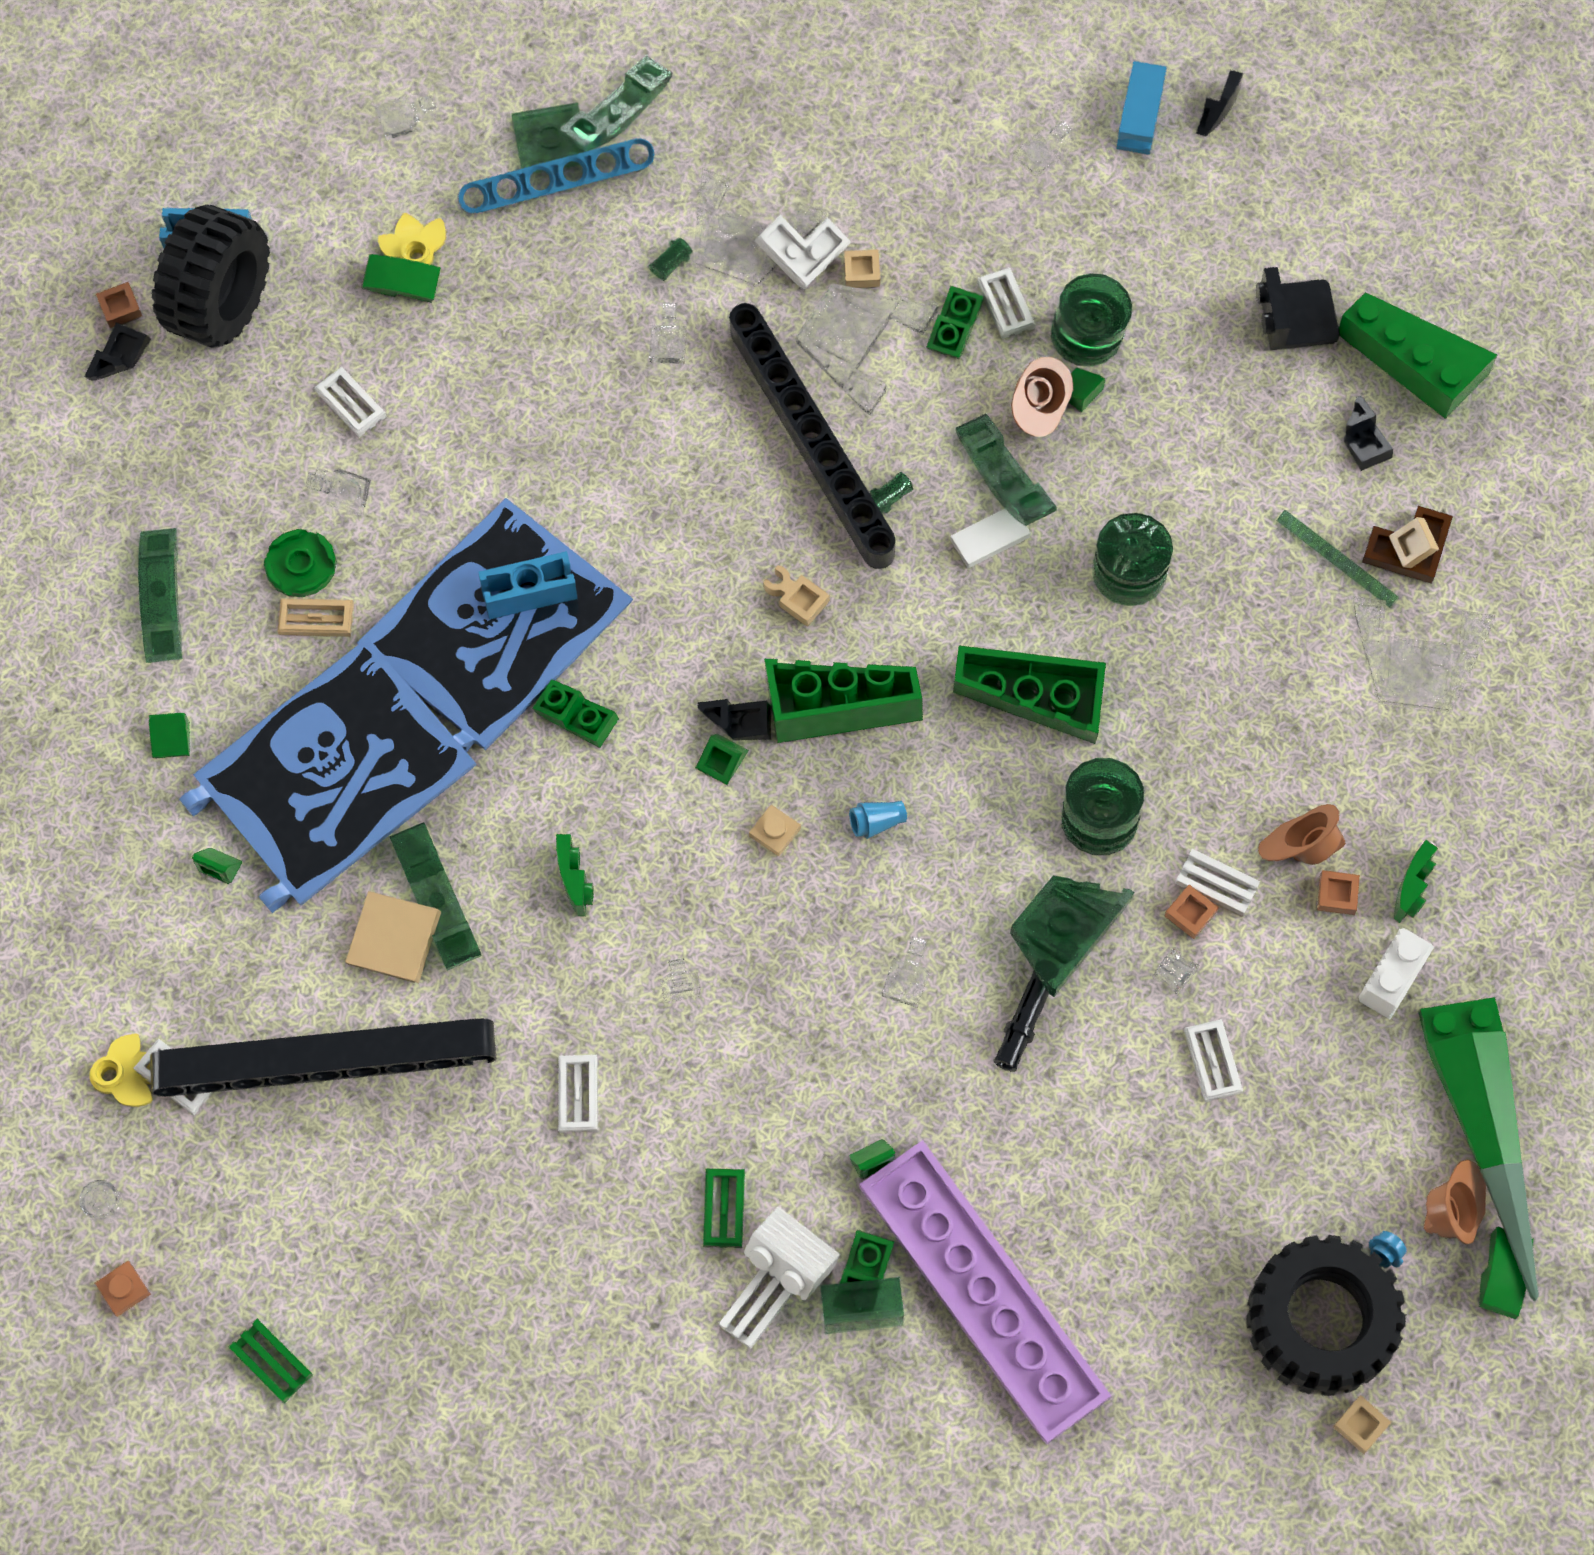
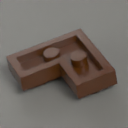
[1362,506,1453,584]

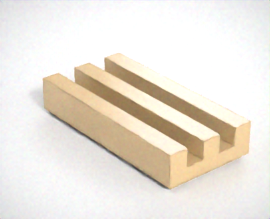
[277,598,354,637]

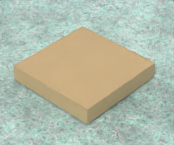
[345,891,441,984]

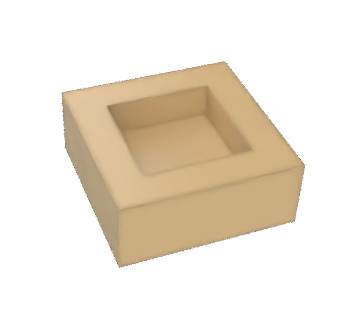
[844,249,880,288]
[1389,517,1439,568]
[749,805,801,856]
[1333,1395,1392,1454]

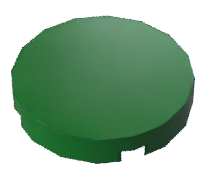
[264,529,337,597]

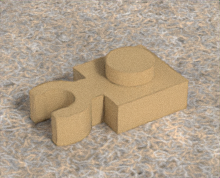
[763,565,830,627]

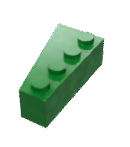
[1338,292,1498,419]
[953,645,1106,744]
[764,658,923,743]

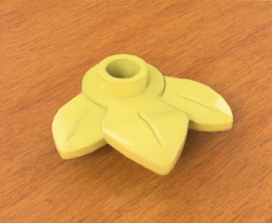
[378,213,446,265]
[89,1034,153,1107]

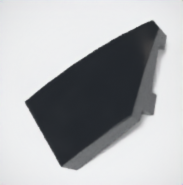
[1196,70,1243,136]
[84,322,151,381]
[1344,396,1393,471]
[698,699,771,740]

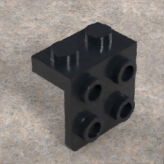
[1256,267,1340,351]

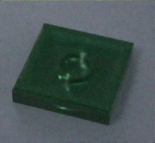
[511,102,587,173]

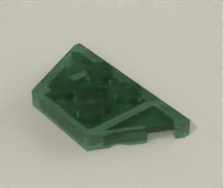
[1010,875,1135,997]

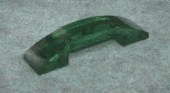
[559,55,672,151]
[955,413,1057,526]
[138,528,183,663]
[389,822,482,971]

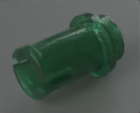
[648,237,693,281]
[870,472,913,513]

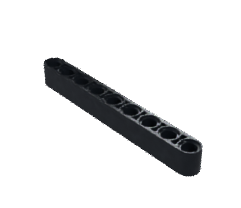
[729,303,896,569]
[150,1018,497,1097]

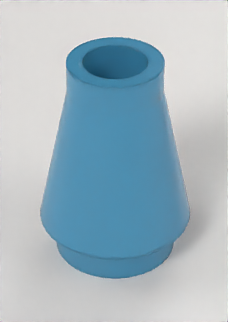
[849,801,907,839]

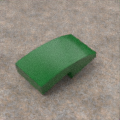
[361,254,441,303]
[926,286,984,359]
[533,679,619,748]
[556,834,594,916]
[1394,840,1438,923]
[1479,1226,1534,1320]
[833,1230,895,1319]

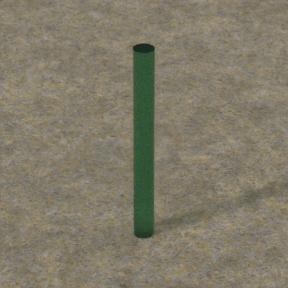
[1277,510,1399,608]

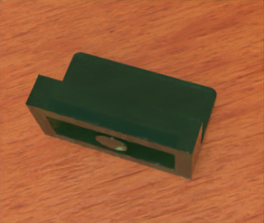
[820,1277,904,1334]

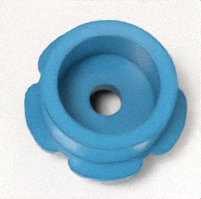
[1369,1231,1407,1268]

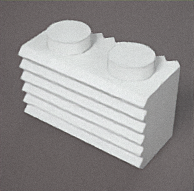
[1359,928,1434,1020]
[744,1207,841,1300]

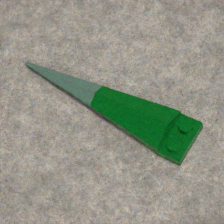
[1418,997,1539,1302]

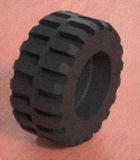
[152,204,270,348]
[1246,1235,1406,1396]

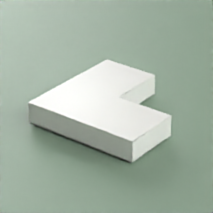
[754,215,851,290]

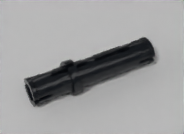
[993,960,1059,1072]

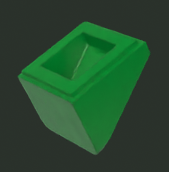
[1068,367,1105,413]
[149,713,190,758]
[695,734,749,785]
[192,848,242,884]
[849,1139,895,1179]

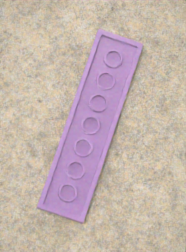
[859,1140,1111,1445]

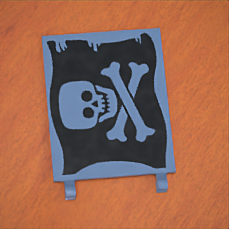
[357,498,633,752]
[179,637,477,913]

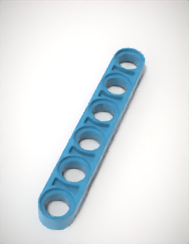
[458,138,654,213]

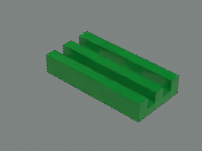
[703,1168,745,1248]
[229,1318,313,1404]

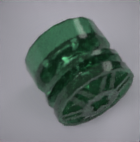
[1050,273,1132,367]
[1092,513,1173,606]
[1061,758,1144,855]

